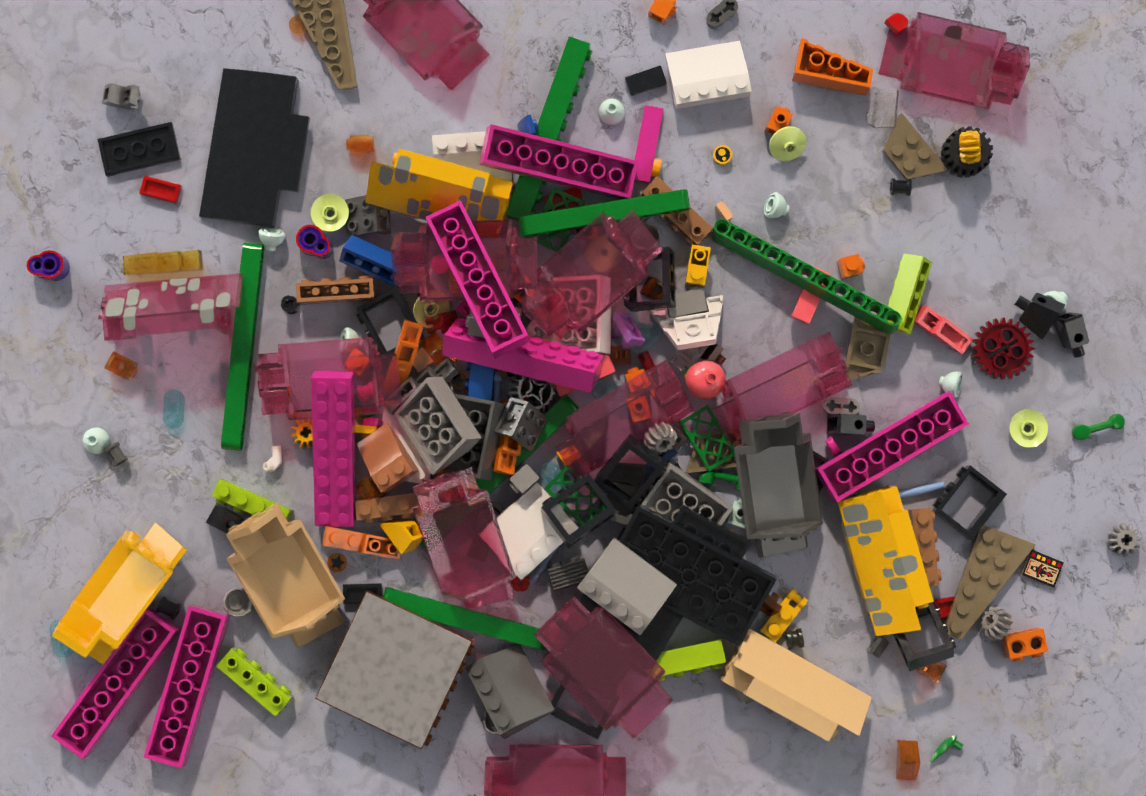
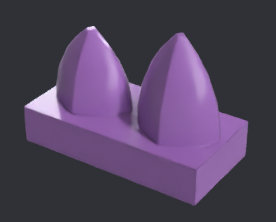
[612,311,645,350]

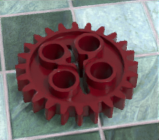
[971,317,1035,380]

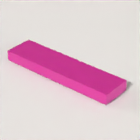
[635,105,663,183]

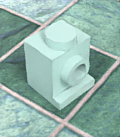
[726,498,746,529]

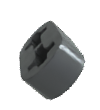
[706,0,738,29]

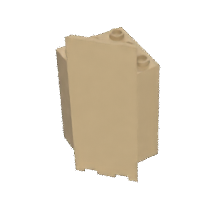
[226,503,345,648]
[719,629,872,742]

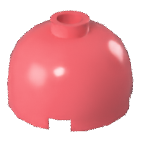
[686,361,726,400]

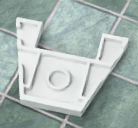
[649,295,723,350]

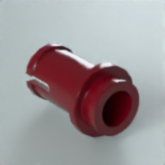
[637,351,658,376]

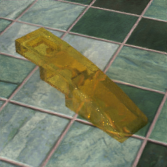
[123,250,203,275]

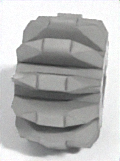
[644,421,678,455]
[1107,523,1142,556]
[979,607,1013,640]

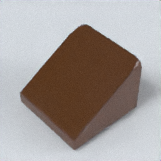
[640,276,663,300]

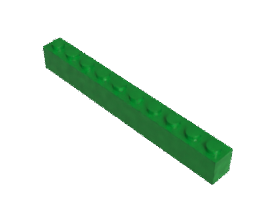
[506,36,593,222]

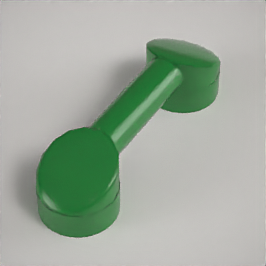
[1072,414,1125,440]
[698,471,740,490]

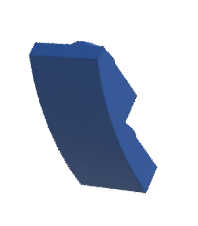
[517,114,539,135]

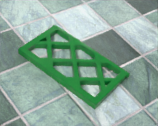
[530,188,585,254]
[678,405,735,472]
[544,464,605,526]

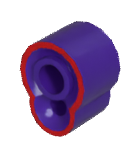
[296,225,333,259]
[26,250,70,281]

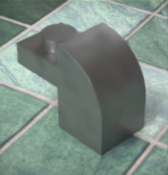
[102,83,141,110]

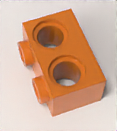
[1002,627,1049,662]

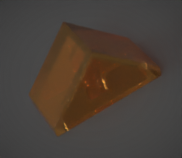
[420,331,458,366]
[915,662,947,683]
[896,740,921,780]

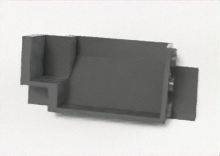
[734,411,823,558]

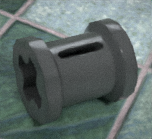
[103,442,128,467]

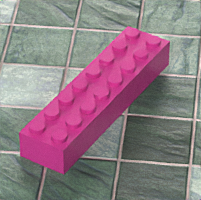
[479,124,638,200]
[425,200,530,359]
[442,319,604,393]
[311,371,356,527]
[815,391,969,503]
[144,605,231,768]
[51,607,181,759]

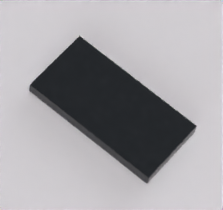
[97,122,181,177]

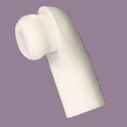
[263,446,282,473]

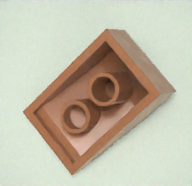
[357,422,419,493]

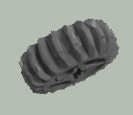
[506,374,557,413]

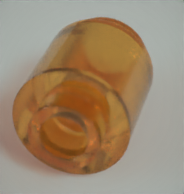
[346,134,374,154]

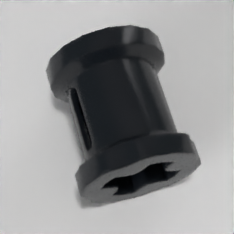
[890,178,912,196]
[281,295,300,314]
[156,596,181,620]

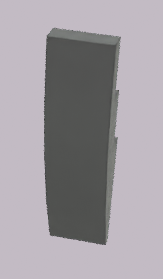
[383,357,459,415]

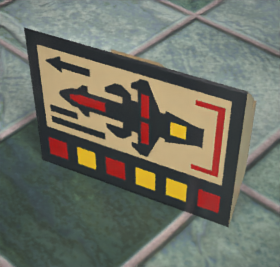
[1022,550,1064,588]

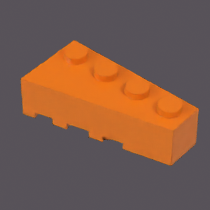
[792,38,873,96]

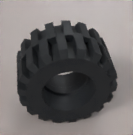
[941,126,993,178]

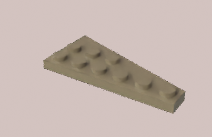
[291,0,358,91]
[945,525,1036,640]

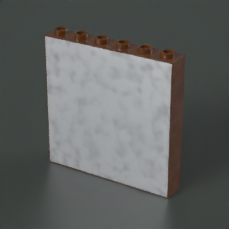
[315,591,475,749]

